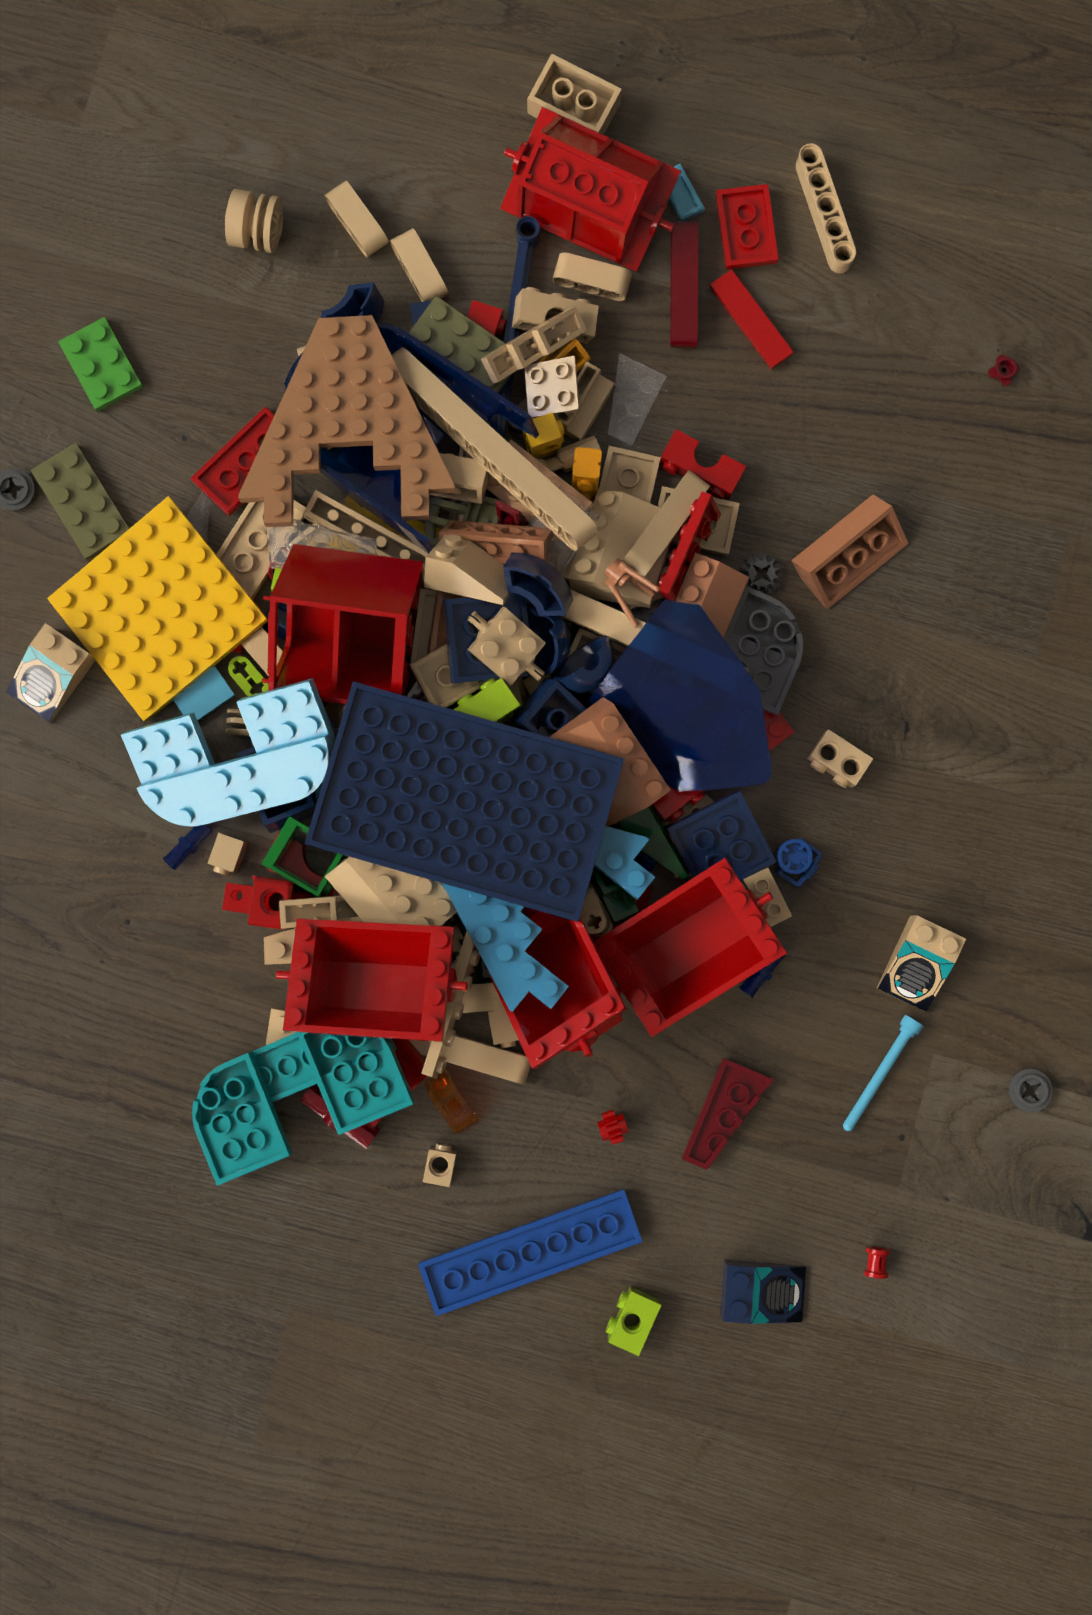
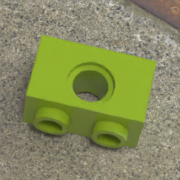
[605,1286,661,1356]

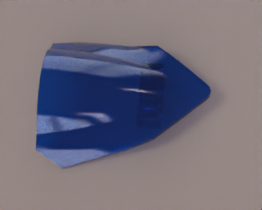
[584,600,772,791]

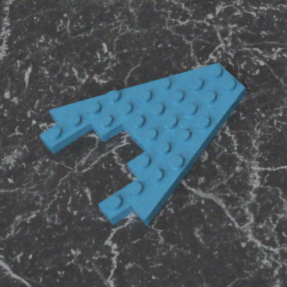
[442,826,655,1012]

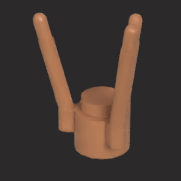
[604,558,660,628]

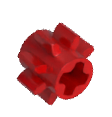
[597,1109,629,1145]

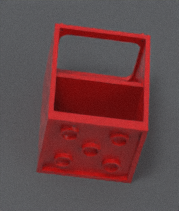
[262,544,424,704]

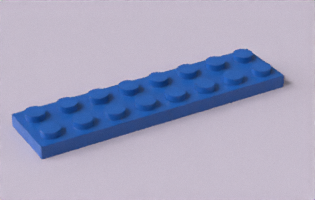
[418,1188,643,1316]

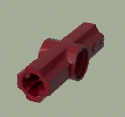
[300,1084,380,1149]

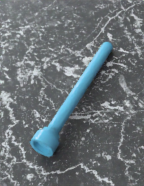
[843,1015,924,1131]

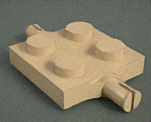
[467,607,546,686]

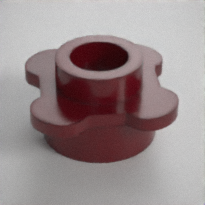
[988,355,1020,386]

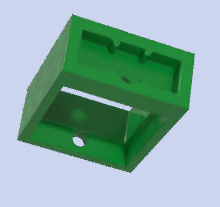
[261,816,348,897]

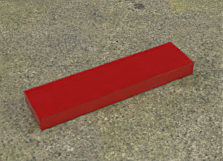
[710,269,794,370]

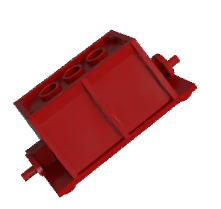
[500,107,681,272]
[594,857,788,1037]
[485,907,627,1070]
[276,918,468,1042]

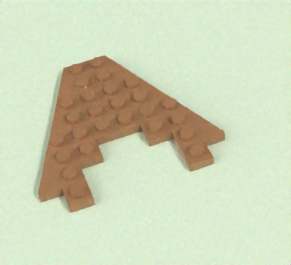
[239,315,455,527]

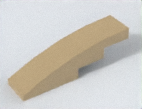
[481,306,587,383]
[279,895,363,929]

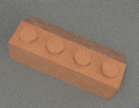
[791,495,909,609]
[663,553,750,654]

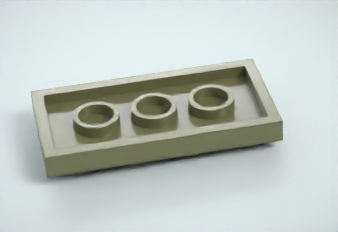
[405,296,513,401]
[31,443,130,561]

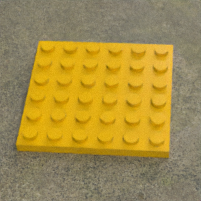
[47,496,268,722]

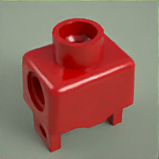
[222,875,313,930]

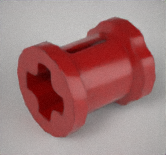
[863,1246,891,1279]

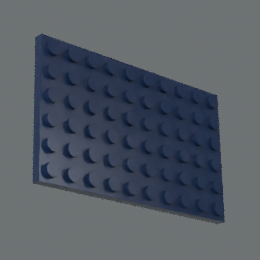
[305,681,624,922]

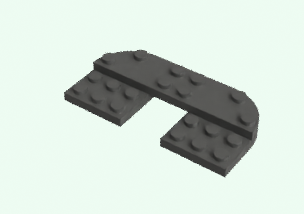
[581,553,803,716]

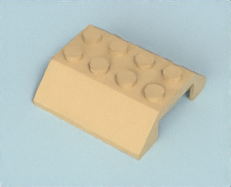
[325,857,457,926]

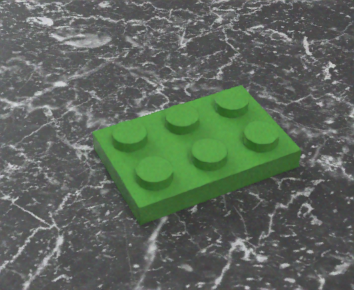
[58,317,144,412]

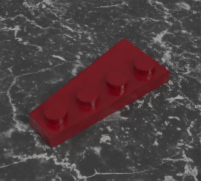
[681,1058,774,1170]

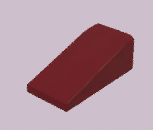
[495,500,532,527]

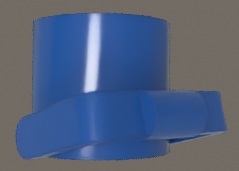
[773,837,822,888]

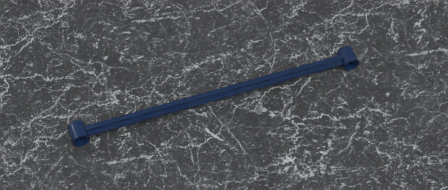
[485,216,540,499]

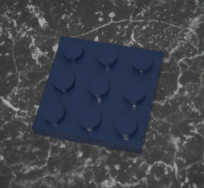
[443,594,532,683]
[667,789,776,880]

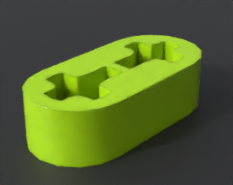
[228,656,268,696]

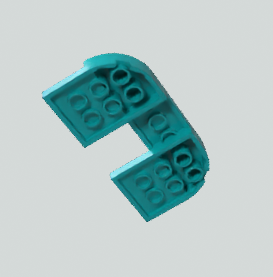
[192,1032,416,1186]

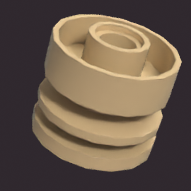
[225,189,283,253]

